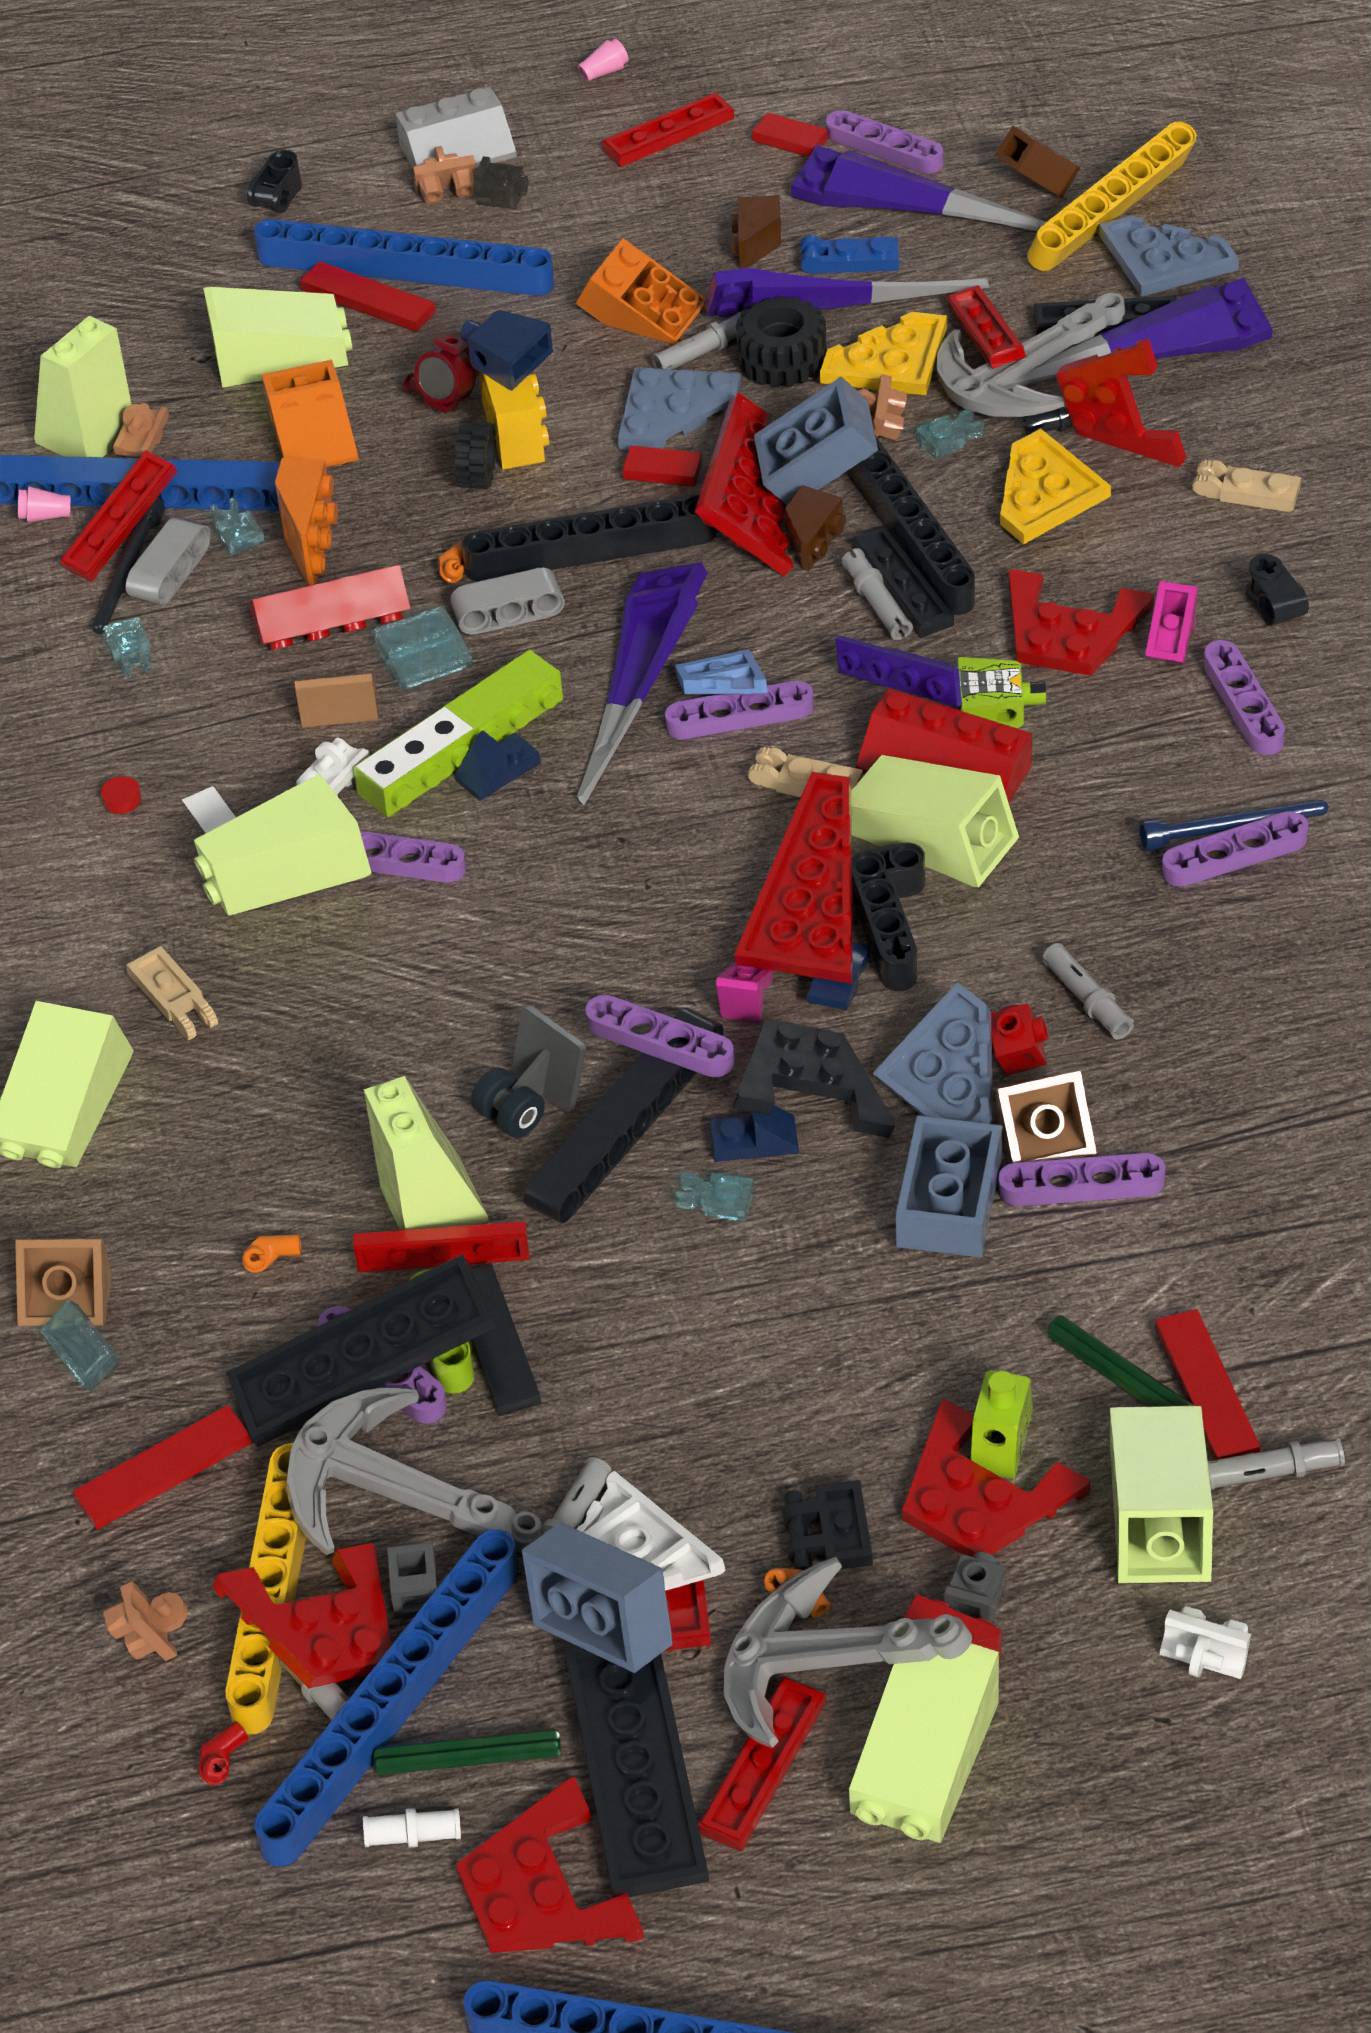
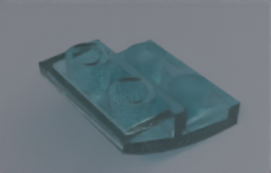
[372,606,473,691]

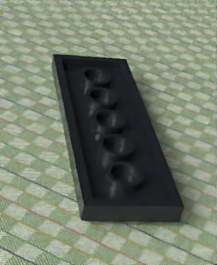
[226,1254,496,1447]
[564,1645,709,1898]

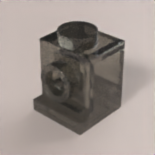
[474,156,529,209]

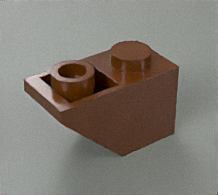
[995,126,1080,198]
[731,195,781,269]
[785,485,846,571]

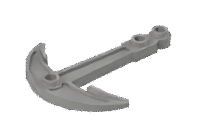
[937,293,1125,417]
[286,1388,543,1555]
[724,1557,972,1748]

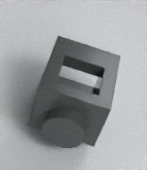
[387,1542,438,1619]
[944,1552,1006,1623]

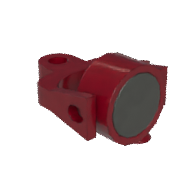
[403,331,478,414]

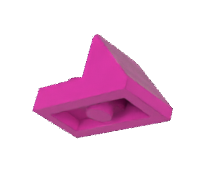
[1145,581,1198,665]
[716,962,773,1023]

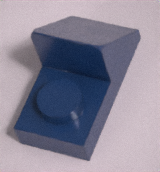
[455,730,541,801]
[710,1105,799,1162]

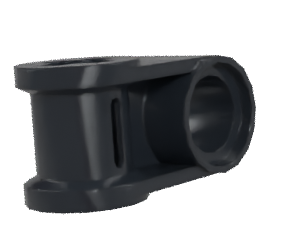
[247,150,302,213]
[1245,554,1309,626]

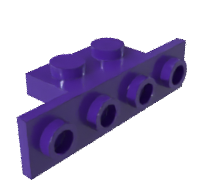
[835,635,962,707]

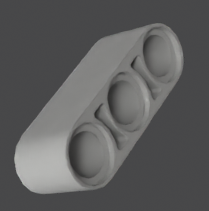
[126,517,211,606]
[450,568,565,635]

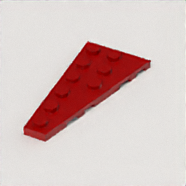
[694,392,793,577]
[734,772,852,984]

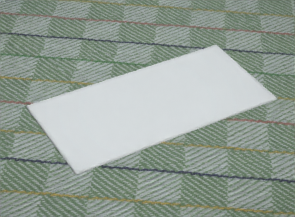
[182,786,236,833]

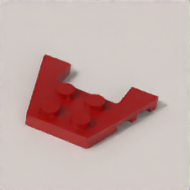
[1056,339,1187,466]
[1009,569,1154,676]
[902,1399,1091,1557]
[212,1543,392,1689]
[456,1777,644,1953]

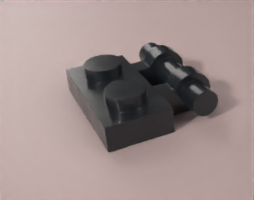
[782,1480,873,1570]

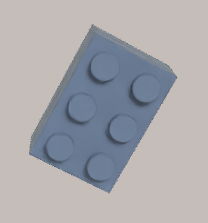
[754,377,878,505]
[896,1115,1002,1258]
[522,1522,673,1673]

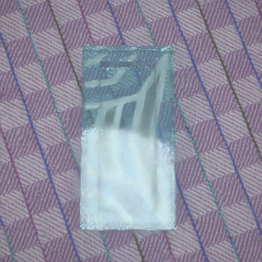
[40,1300,121,1391]

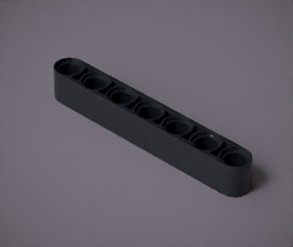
[846,435,975,615]
[462,494,717,582]
[523,1007,724,1224]

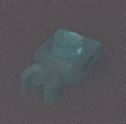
[916,410,984,459]
[211,497,265,555]
[103,617,151,677]
[675,1172,754,1222]

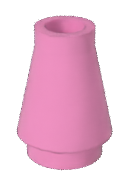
[577,39,629,82]
[18,486,71,523]

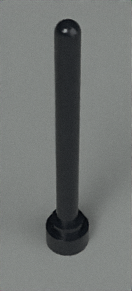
[92,499,166,634]

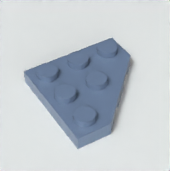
[1099,215,1239,297]
[618,368,742,450]
[873,982,993,1124]

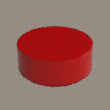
[101,776,142,814]

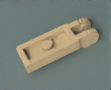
[1192,459,1301,512]
[747,746,863,797]
[126,946,218,1041]

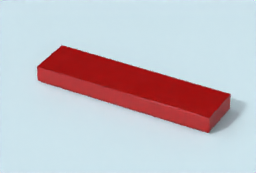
[602,93,734,167]
[300,261,436,332]
[946,285,1026,369]
[60,450,178,583]
[353,1221,530,1273]
[1155,1309,1260,1460]
[73,1405,252,1530]
[698,1676,826,1852]

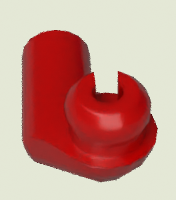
[198,1721,249,1785]

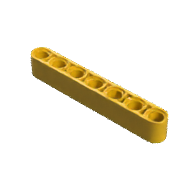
[1027,121,1197,271]
[226,1443,306,1735]

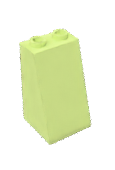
[203,287,353,388]
[34,316,131,457]
[851,755,1019,888]
[194,774,372,916]
[0,1001,134,1168]
[364,1076,489,1230]
[1110,1406,1213,1583]
[849,1643,999,1843]

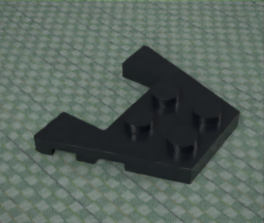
[733,1019,895,1138]

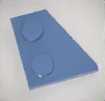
[675,649,768,694]

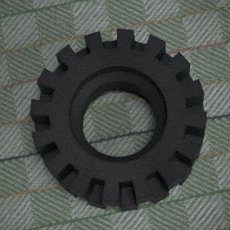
[454,421,496,489]

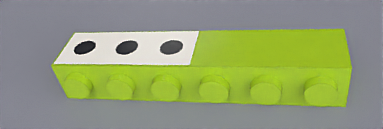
[353,649,563,818]

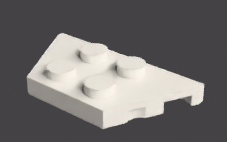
[577,1471,726,1591]

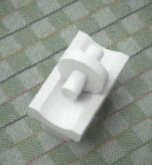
[296,737,370,796]
[1159,1606,1251,1679]

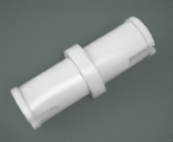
[363,1808,461,1848]

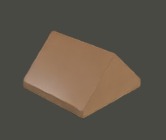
[294,673,378,728]
[996,1070,1097,1164]
[15,1238,112,1326]

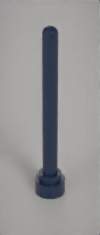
[1139,800,1329,852]

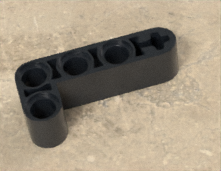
[852,842,925,991]

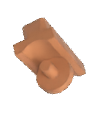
[413,146,476,204]
[858,374,907,441]
[113,403,169,458]
[103,1581,188,1661]

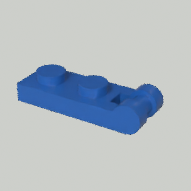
[800,235,899,274]

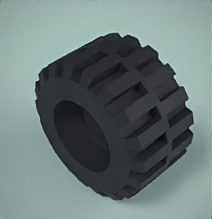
[736,296,827,387]

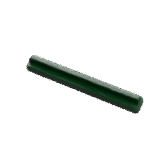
[1048,1315,1194,1407]
[374,1728,561,1775]

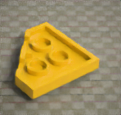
[820,312,947,396]
[1000,429,1111,544]

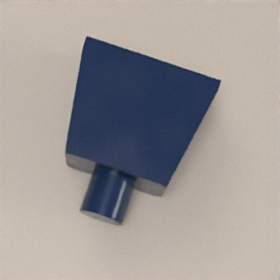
[460,310,553,391]

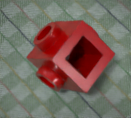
[991,1003,1049,1076]

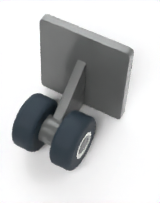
[471,1005,586,1138]

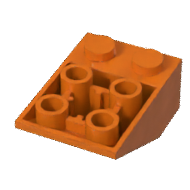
[575,238,706,345]
[262,359,359,467]
[275,458,338,586]

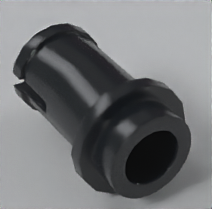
[1022,404,1071,436]

